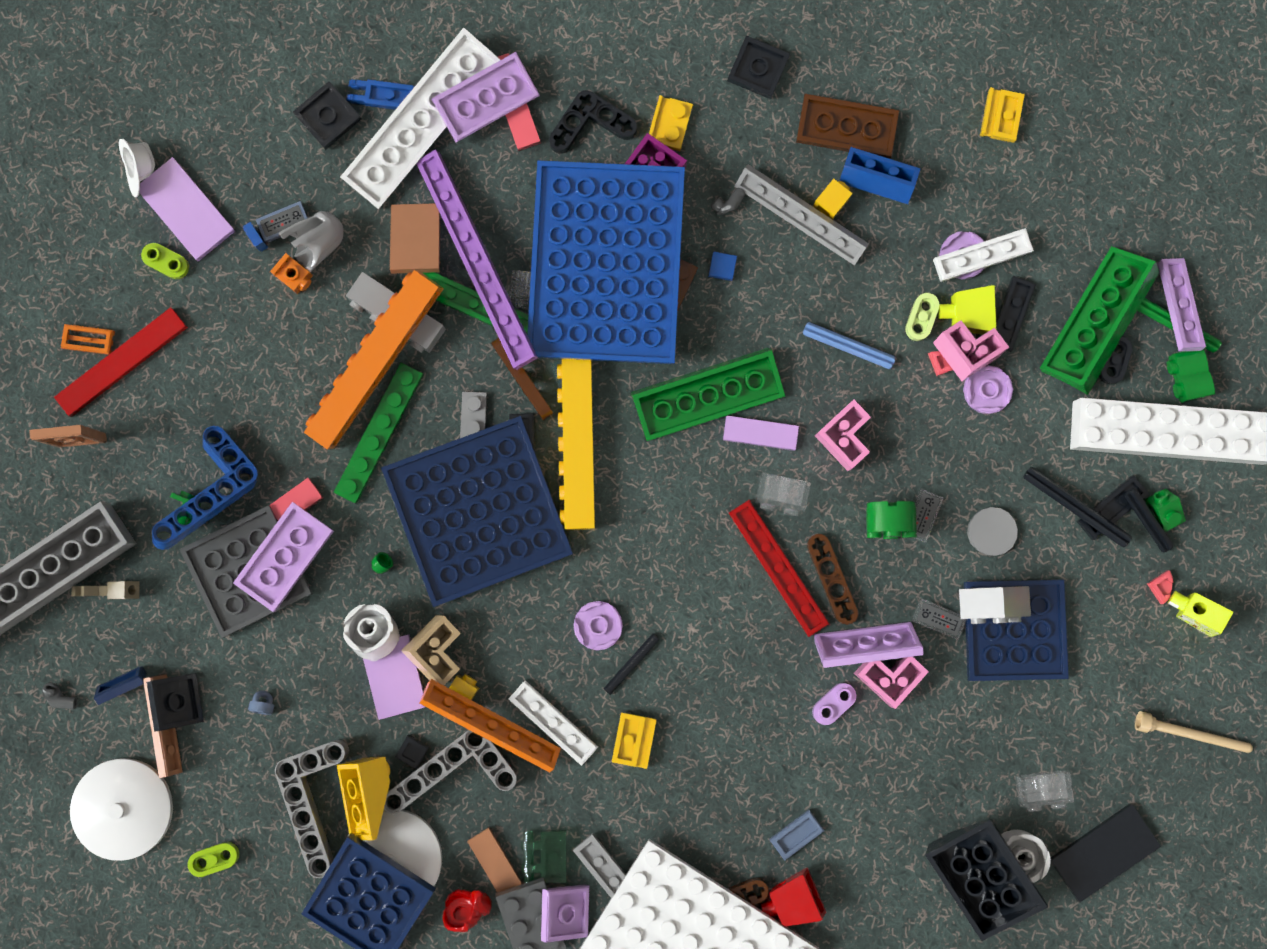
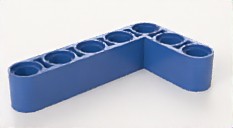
[152,426,258,550]

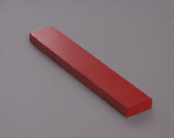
[54,307,188,417]
[728,500,829,637]

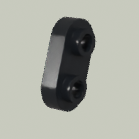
[1099,336,1132,384]

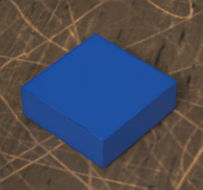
[243,222,268,252]
[708,252,737,281]

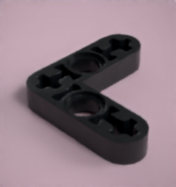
[549,90,637,154]

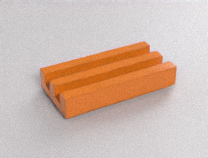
[61,324,115,355]

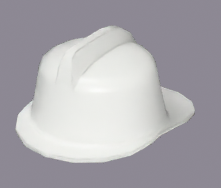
[119,139,155,197]

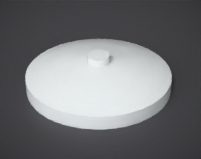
[70,758,173,860]
[346,810,442,886]

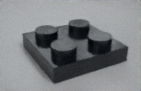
[727,35,790,99]
[293,81,362,150]
[146,673,204,732]

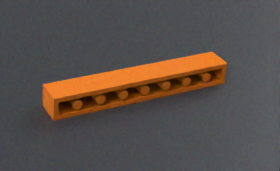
[304,270,444,450]

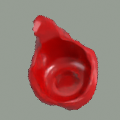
[442,889,492,932]

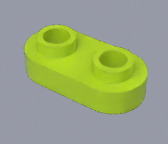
[141,243,189,279]
[188,842,239,877]

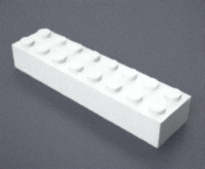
[1070,398,1267,465]

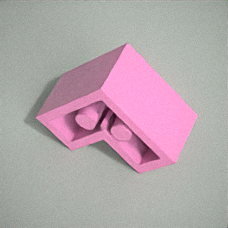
[933,320,1009,381]
[815,400,871,471]
[854,657,929,709]

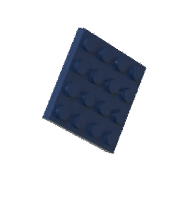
[964,580,1069,681]
[301,833,436,949]

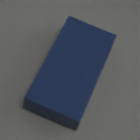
[94,666,147,705]

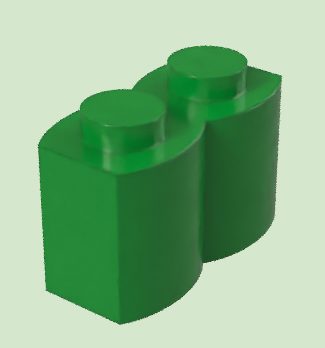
[1167,349,1215,403]

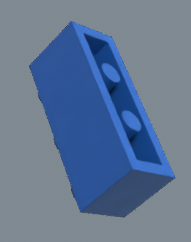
[839,147,920,204]

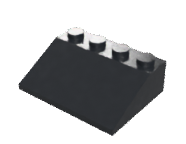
[925,818,1048,941]

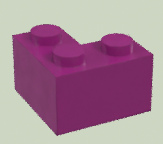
[625,133,687,169]

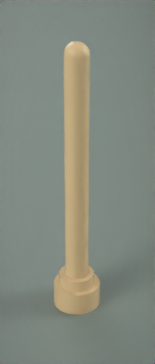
[1135,711,1253,753]

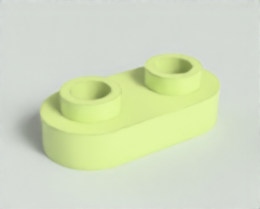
[905,293,939,341]

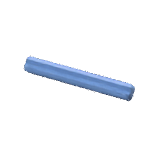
[803,322,895,369]

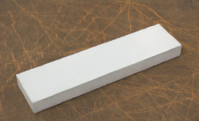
[933,228,1034,282]
[509,680,598,766]

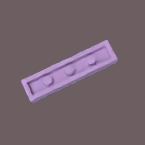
[1158,258,1206,352]

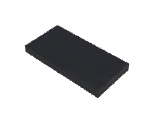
[1050,804,1161,903]

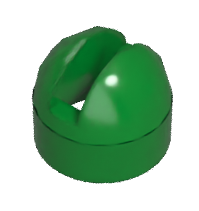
[371,552,393,574]

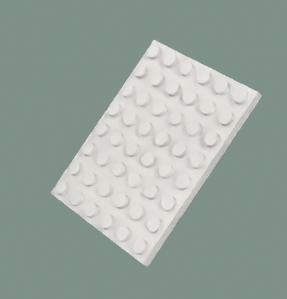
[579,839,819,949]

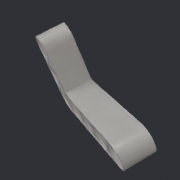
[384,730,517,814]
[275,740,349,878]

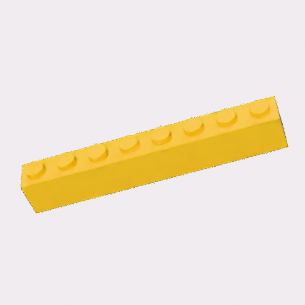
[557,359,595,530]

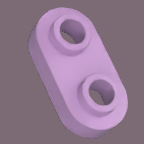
[812,683,856,725]

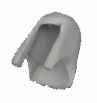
[278,211,344,272]

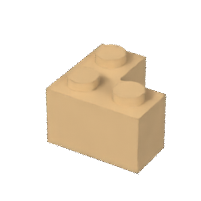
[401,615,461,685]

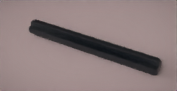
[1023,467,1132,547]

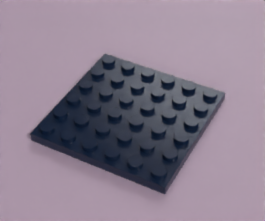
[381,416,573,607]

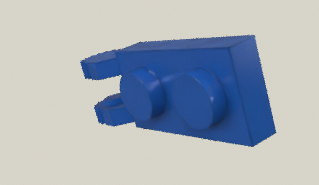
[346,79,415,110]

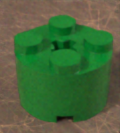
[866,501,917,539]

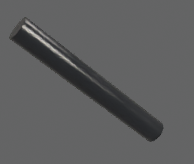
[603,633,659,695]

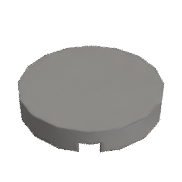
[967,507,1018,556]

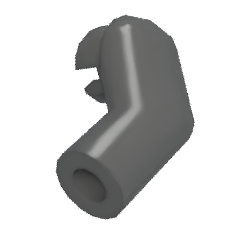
[711,188,746,215]
[42,682,78,709]

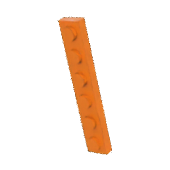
[419,679,561,773]

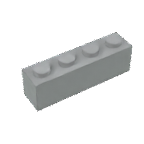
[346,272,446,353]

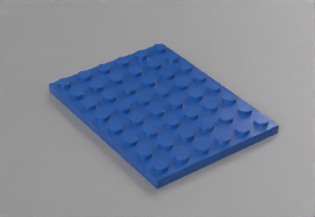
[527,161,685,364]

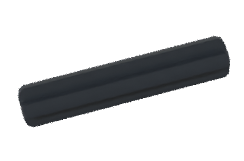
[1124,488,1173,552]

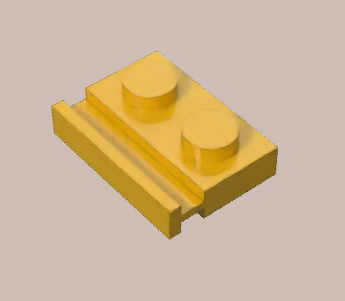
[980,87,1025,143]
[649,95,693,151]
[612,712,656,769]

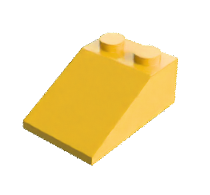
[337,757,390,840]

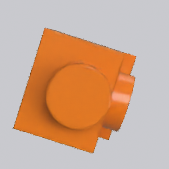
[270,253,313,294]

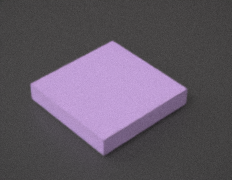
[541,885,589,943]

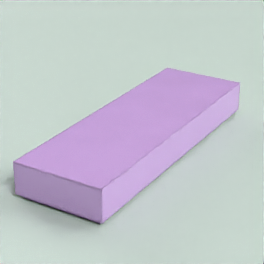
[723,416,799,451]

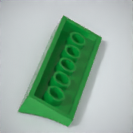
[1040,246,1159,395]
[630,348,785,441]

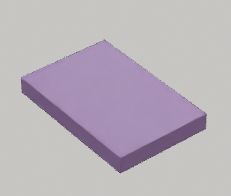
[363,635,425,720]

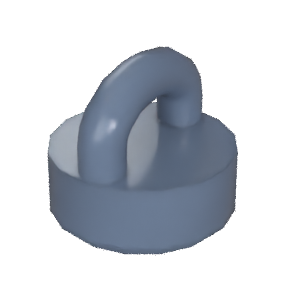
[248,691,274,715]

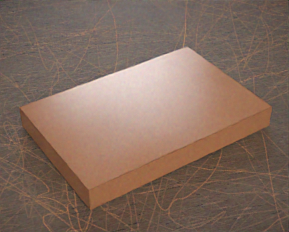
[390,203,440,274]
[29,425,107,448]

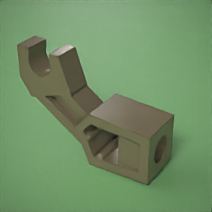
[71,581,139,599]

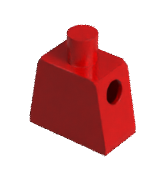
[761,868,826,927]

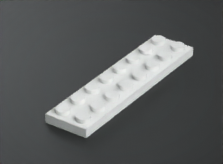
[340,28,500,209]

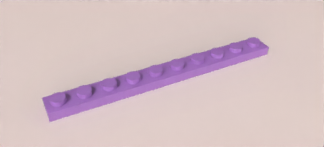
[416,149,538,370]

